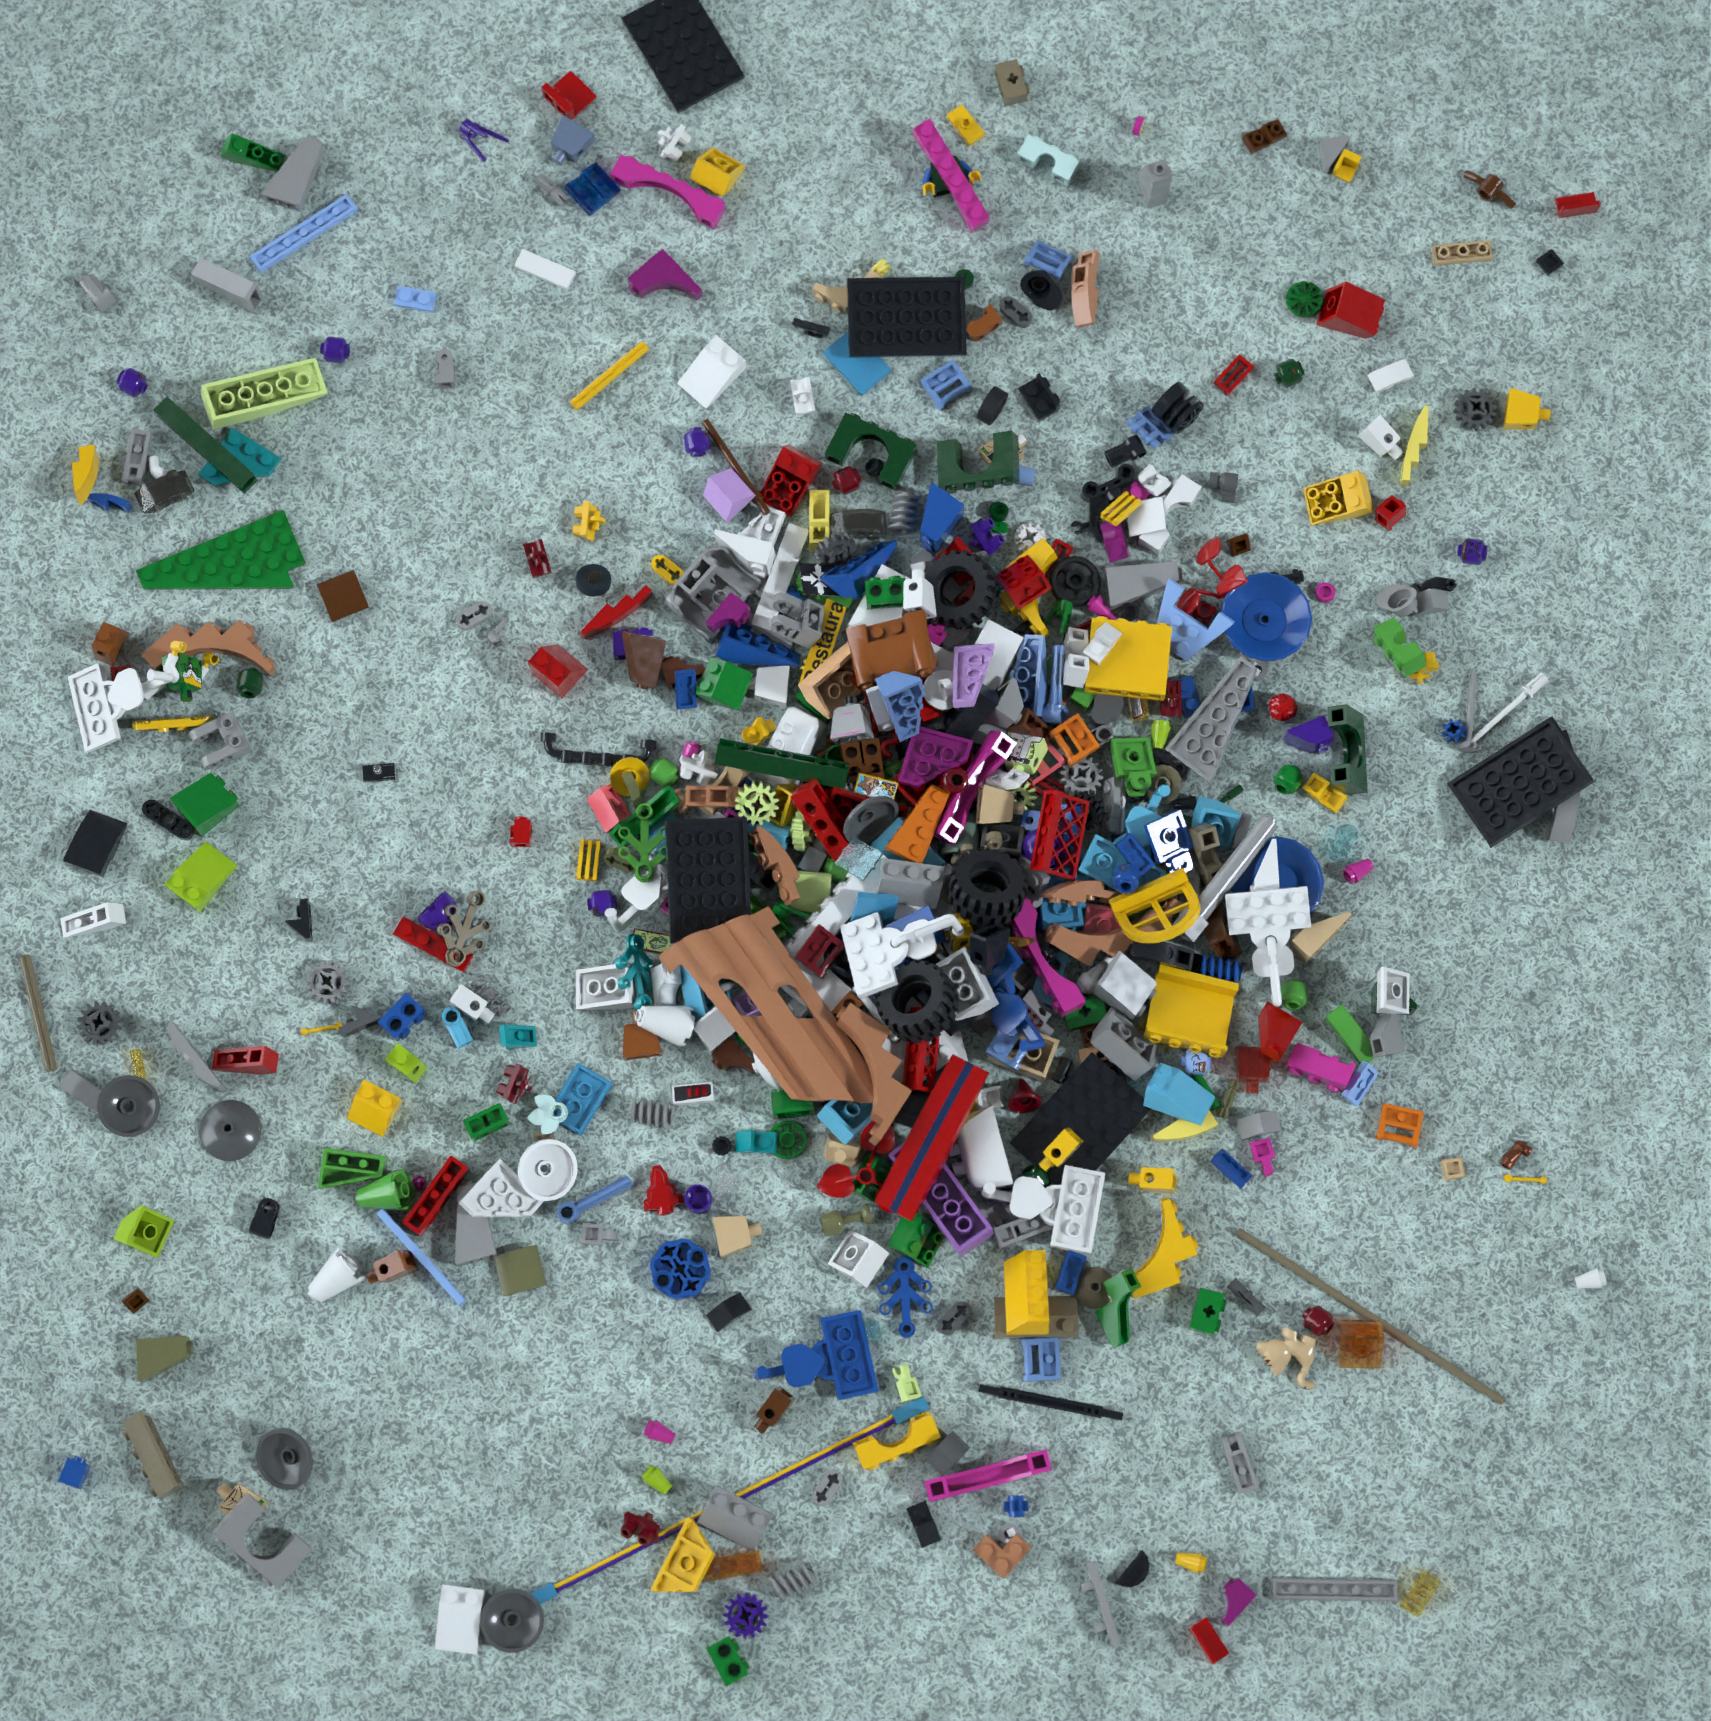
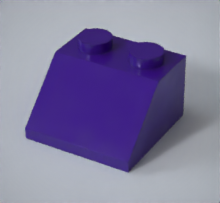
[1283,715,1334,754]

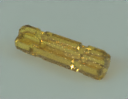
[130,1049,147,1081]

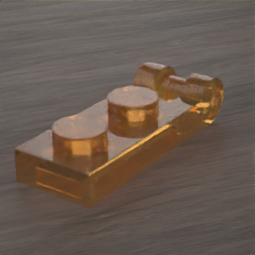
[704,1550,763,1583]

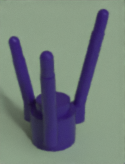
[459,119,509,162]

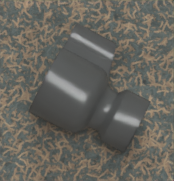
[1208,472,1238,503]

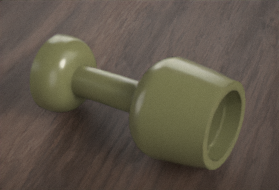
[820,1204,873,1236]

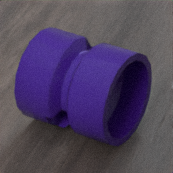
[685,1184,712,1214]

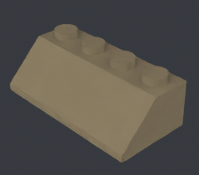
[994,1297,1079,1339]
[122,1410,185,1499]

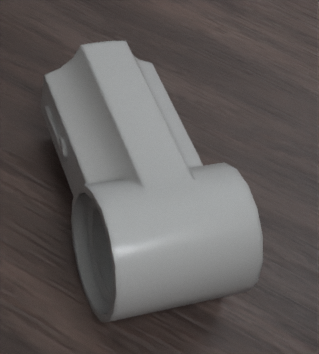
[79,273,117,314]

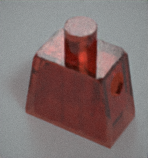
[1234,1046,1273,1094]

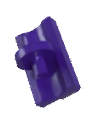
[970,517,1005,556]

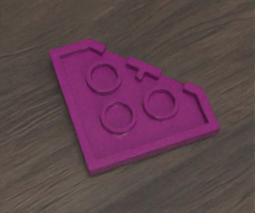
[898,726,973,788]

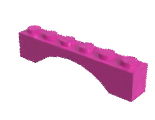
[912,119,990,232]
[610,154,726,229]
[933,730,1016,845]
[1007,896,1086,1017]
[924,1449,1052,1503]

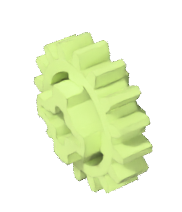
[735,781,779,825]
[789,809,814,851]

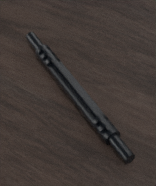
[978,1384,1123,1421]

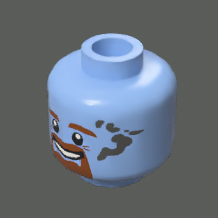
[1181,1049,1211,1075]

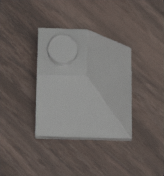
[984,678,1024,728]

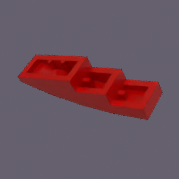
[580,585,653,639]

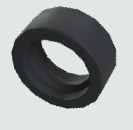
[976,386,1009,425]

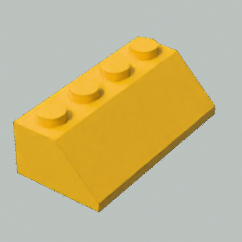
[1004,1250,1049,1335]

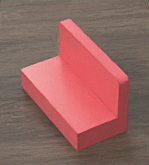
[587,784,631,833]

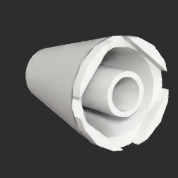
[635,1006,695,1047]
[308,1247,366,1302]

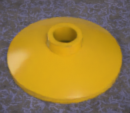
[610,757,650,796]

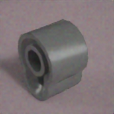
[1090,694,1124,728]
[926,1431,970,1476]

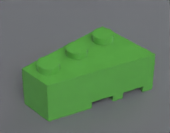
[318,1148,388,1189]

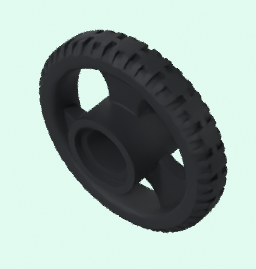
[1049,556,1101,607]

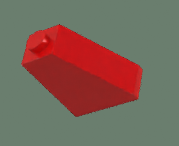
[1258,1001,1303,1063]

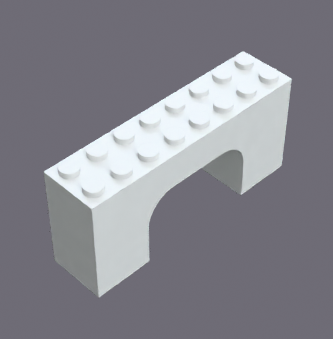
[848,564,1024,692]
[780,849,923,1017]

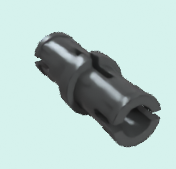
[1227,1278,1266,1316]

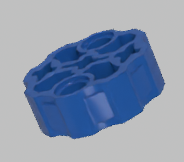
[650,1238,711,1301]

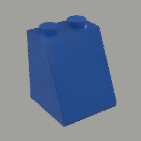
[920,482,965,553]

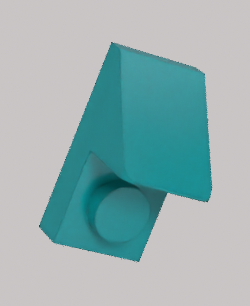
[499,1024,537,1050]
[735,1130,777,1154]

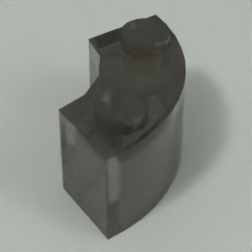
[134,470,195,514]
[830,509,887,540]

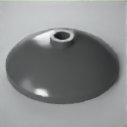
[843,796,899,845]
[97,1075,160,1137]
[199,1100,261,1161]
[256,1428,313,1490]
[480,1588,544,1653]

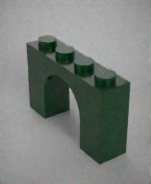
[825,412,917,491]
[937,430,1020,494]
[1328,704,1368,795]

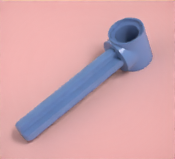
[1042,645,1068,724]
[557,1176,633,1224]

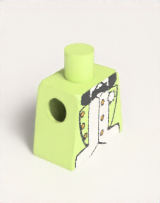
[1004,732,1048,774]

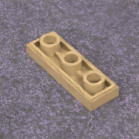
[1432,240,1493,266]

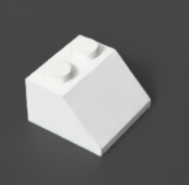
[828,1229,889,1288]

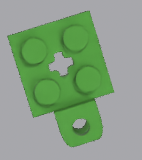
[1109,737,1157,797]

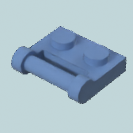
[1024,240,1072,280]
[920,360,973,410]
[986,1025,1030,1071]
[1021,1338,1061,1382]

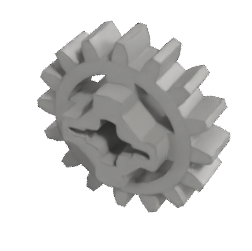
[1059,757,1103,796]
[305,960,351,1005]

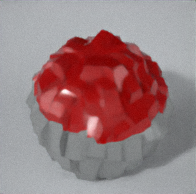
[1266,693,1298,724]

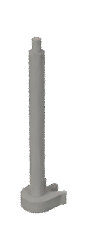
[1459,668,1481,753]

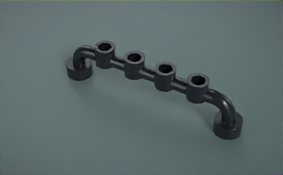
[540,732,657,767]

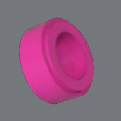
[1132,116,1145,136]
[1315,582,1335,603]

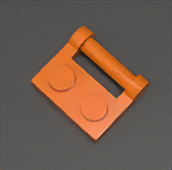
[1049,713,1100,767]
[1376,1103,1424,1148]

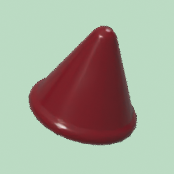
[1007,1078,1041,1114]

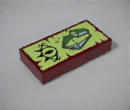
[633,928,673,955]

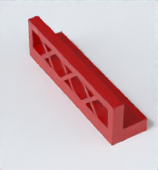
[902,1007,940,1093]

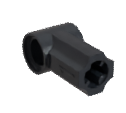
[1104,435,1147,468]

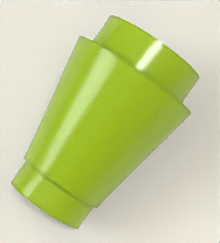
[1151,719,1171,749]
[641,1464,672,1495]

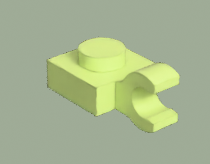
[893,1364,922,1402]

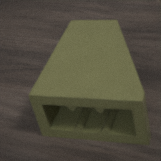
[136,1336,194,1382]

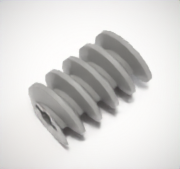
[888,490,919,535]
[631,1097,675,1130]
[771,1562,817,1601]

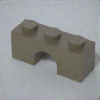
[1188,823,1224,887]

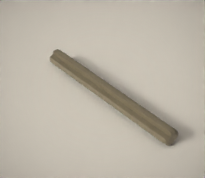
[19,955,57,1072]

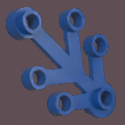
[878,1257,933,1338]

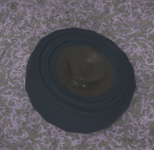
[576,564,612,597]

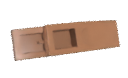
[1071,249,1100,328]
[685,785,766,810]
[750,826,800,906]
[1041,880,1120,906]

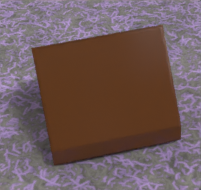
[1226,533,1251,557]
[121,1287,150,1314]

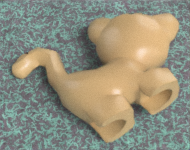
[1256,1326,1316,1390]

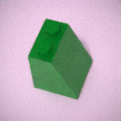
[170,772,239,837]

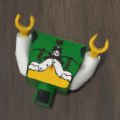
[161,641,219,702]

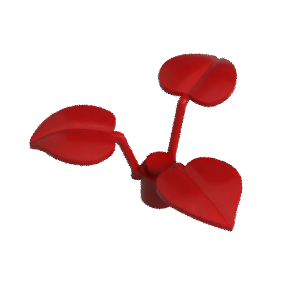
[1177,536,1248,614]
[817,1121,895,1213]

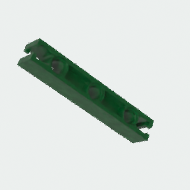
[153,396,258,494]
[715,738,850,789]

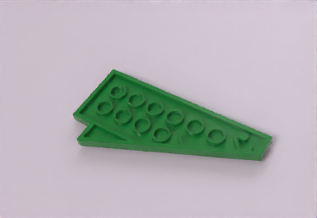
[136,510,306,590]

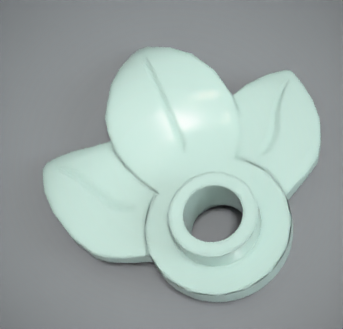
[527,1095,568,1135]

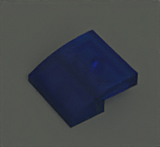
[564,162,621,216]

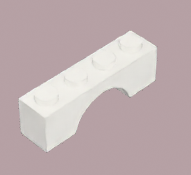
[1137,474,1202,555]

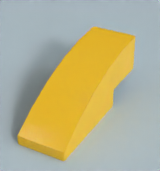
[72,444,99,505]

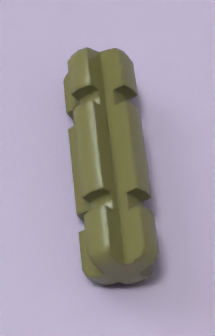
[1217,1079,1240,1119]

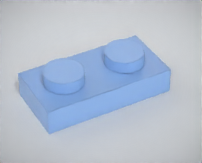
[394,286,437,313]
[1341,1061,1379,1107]

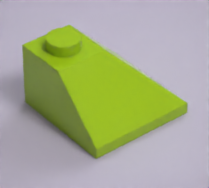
[113,1205,175,1258]

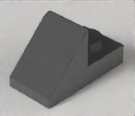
[338,1005,380,1038]

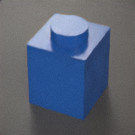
[58,1455,91,1489]

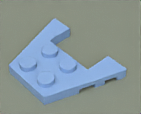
[1157,578,1235,661]

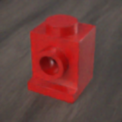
[1375,495,1406,532]
[509,816,532,847]

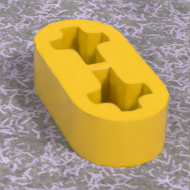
[651,555,684,586]

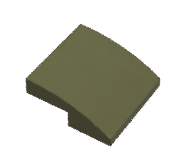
[494,1245,547,1296]

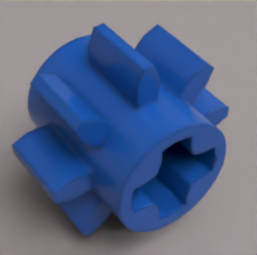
[1441,719,1467,744]
[1003,1495,1029,1518]

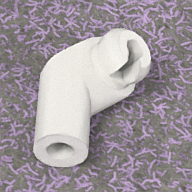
[148,456,171,481]

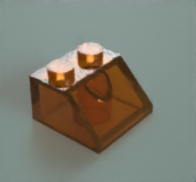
[1339,1320,1384,1369]

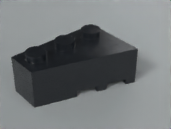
[944,684,999,739]

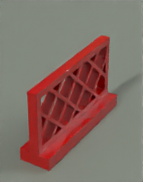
[1030,790,1090,881]

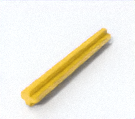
[570,341,649,410]

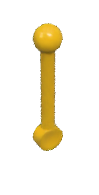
[300,1022,342,1036]
[1504,1174,1547,1184]

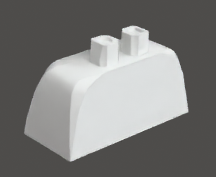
[757,707,827,787]
[949,1104,1013,1191]

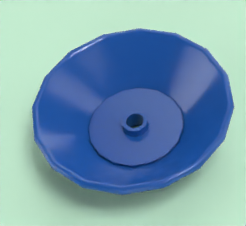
[1222,572,1312,662]
[1232,836,1324,915]

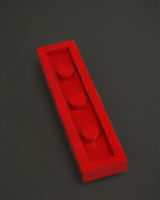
[393,917,474,973]

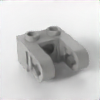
[771,592,824,649]
[189,711,252,770]

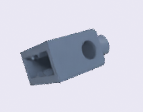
[551,116,595,166]

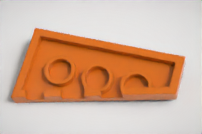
[884,784,949,863]

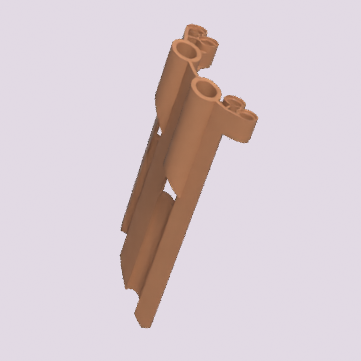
[658,906,873,1103]

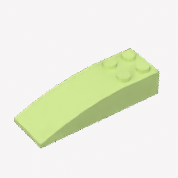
[201,358,328,430]

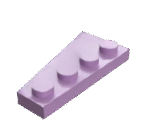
[953,643,995,708]

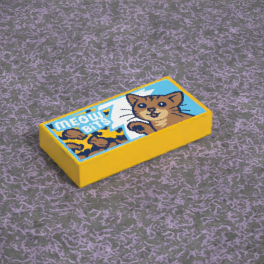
[853,772,898,800]

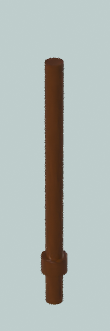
[702,419,770,515]

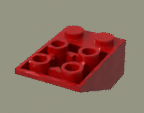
[760,444,823,517]

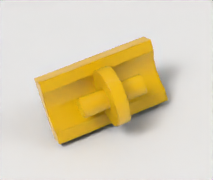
[572,501,606,541]
[1400,652,1439,685]
[741,716,777,746]

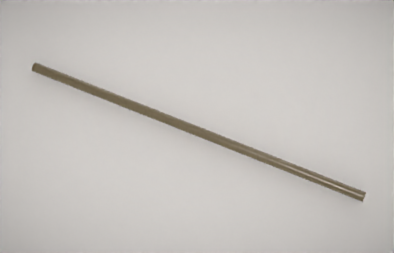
[1236,1228,1506,1405]

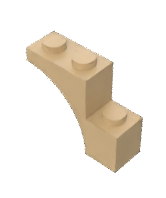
[812,270,884,314]

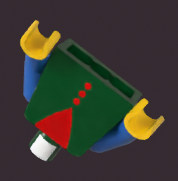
[922,155,982,198]

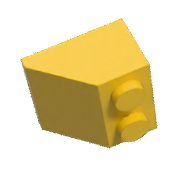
[690,147,746,196]
[347,1080,403,1137]

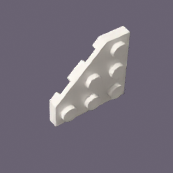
[459,1159,544,1217]

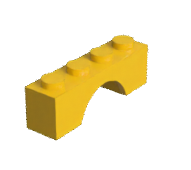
[852,1411,941,1470]

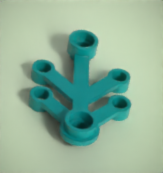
[615,934,655,1010]

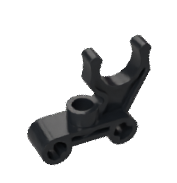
[1081,464,1135,543]

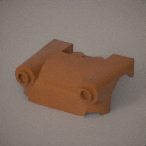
[846,609,938,692]

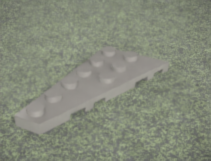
[1165,656,1258,785]

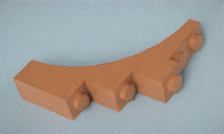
[141,620,276,677]

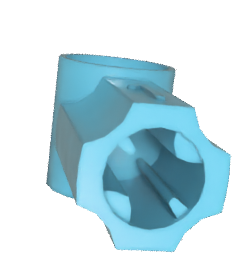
[442,1007,473,1049]

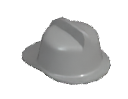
[1376,584,1418,617]

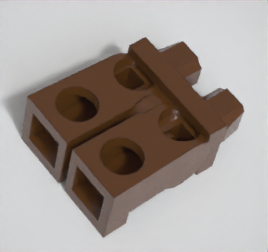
[839,738,884,792]

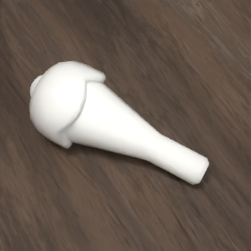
[1077,954,1114,995]

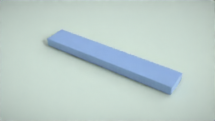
[249,194,358,273]
[377,1209,466,1306]

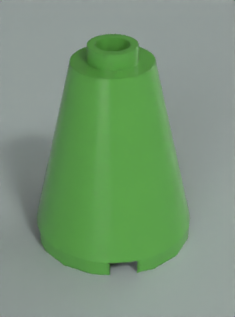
[355,1169,415,1210]

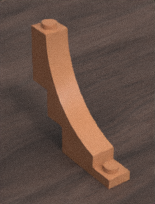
[1044,897,1181,967]
[835,1003,912,1146]

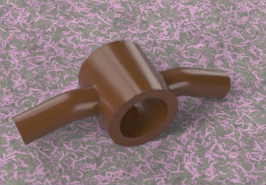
[1464,170,1516,209]

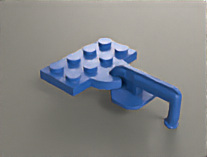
[985,941,1045,1052]
[753,1310,879,1401]

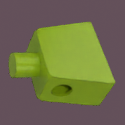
[385,1043,427,1084]

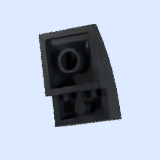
[63,810,128,878]

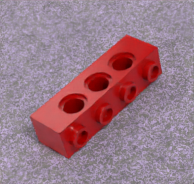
[791,778,859,862]
[402,1155,470,1237]

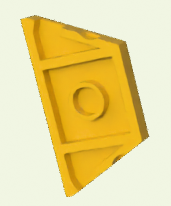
[650,1517,715,1592]

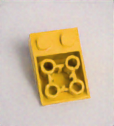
[1303,471,1374,525]

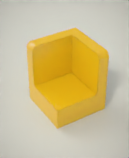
[1332,148,1362,183]

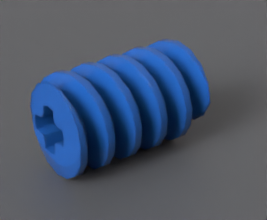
[1200,953,1244,983]

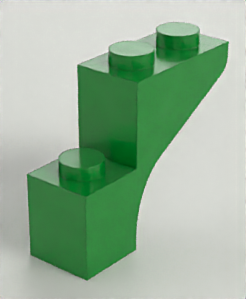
[609,785,681,848]
[1095,1268,1141,1349]

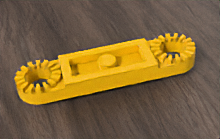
[132,715,213,732]

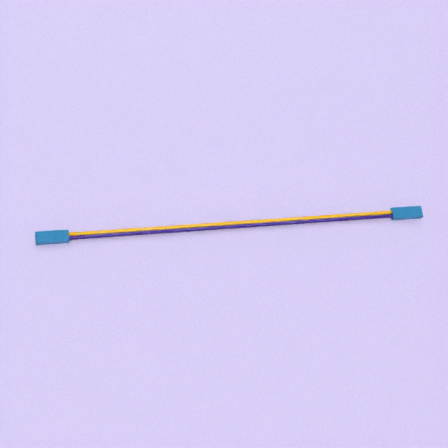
[531,1396,930,1604]

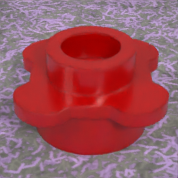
[1193,600,1217,624]

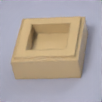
[1440,1156,1466,1181]

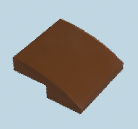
[317,570,369,622]

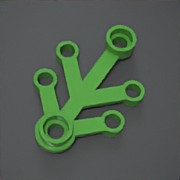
[618,803,666,883]

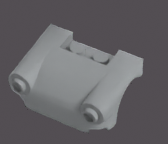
[664,545,762,643]

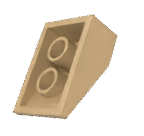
[1288,912,1352,965]

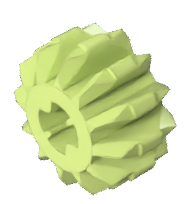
[1006,782,1037,811]

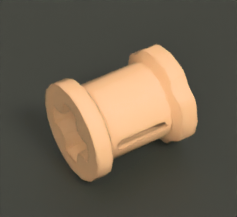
[674,788,691,815]

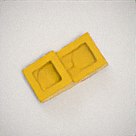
[1302,773,1348,814]

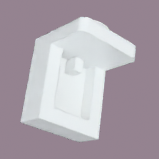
[1136,464,1171,497]

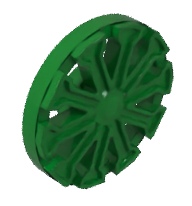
[1286,281,1323,318]
[770,1121,807,1159]

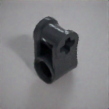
[249,1198,280,1240]

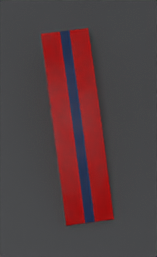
[875,1054,989,1221]

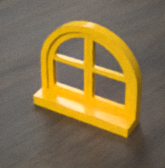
[1108,868,1201,943]

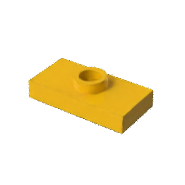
[947,104,985,147]

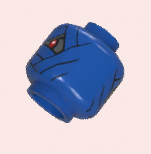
[1112,863,1139,894]

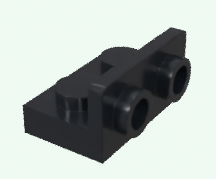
[1018,373,1061,422]

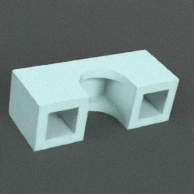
[1016,135,1080,187]

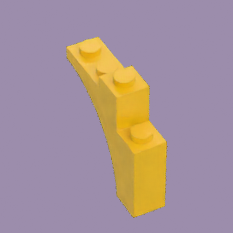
[999,538,1058,638]
[1131,1197,1199,1299]

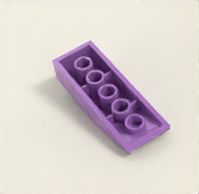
[888,1143,994,1258]

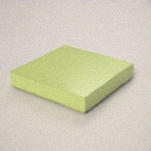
[789,871,832,912]

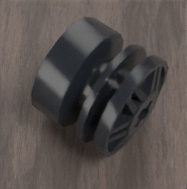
[1151,381,1204,435]

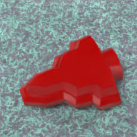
[644,1165,685,1216]

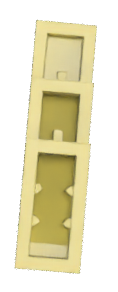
[1400,406,1428,486]

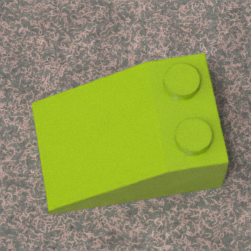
[164,842,238,913]

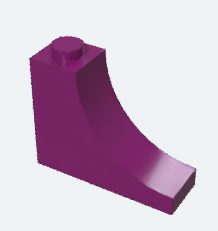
[627,248,702,301]

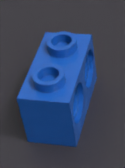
[378,992,426,1041]

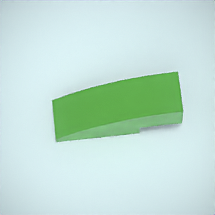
[1324,1004,1374,1064]

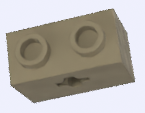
[994,59,1030,107]

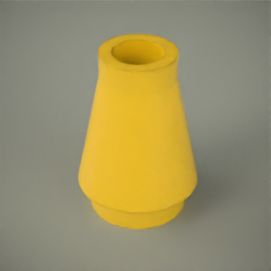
[1175,1552,1207,1574]

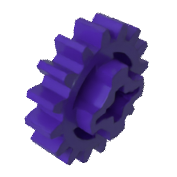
[723,1592,769,1639]

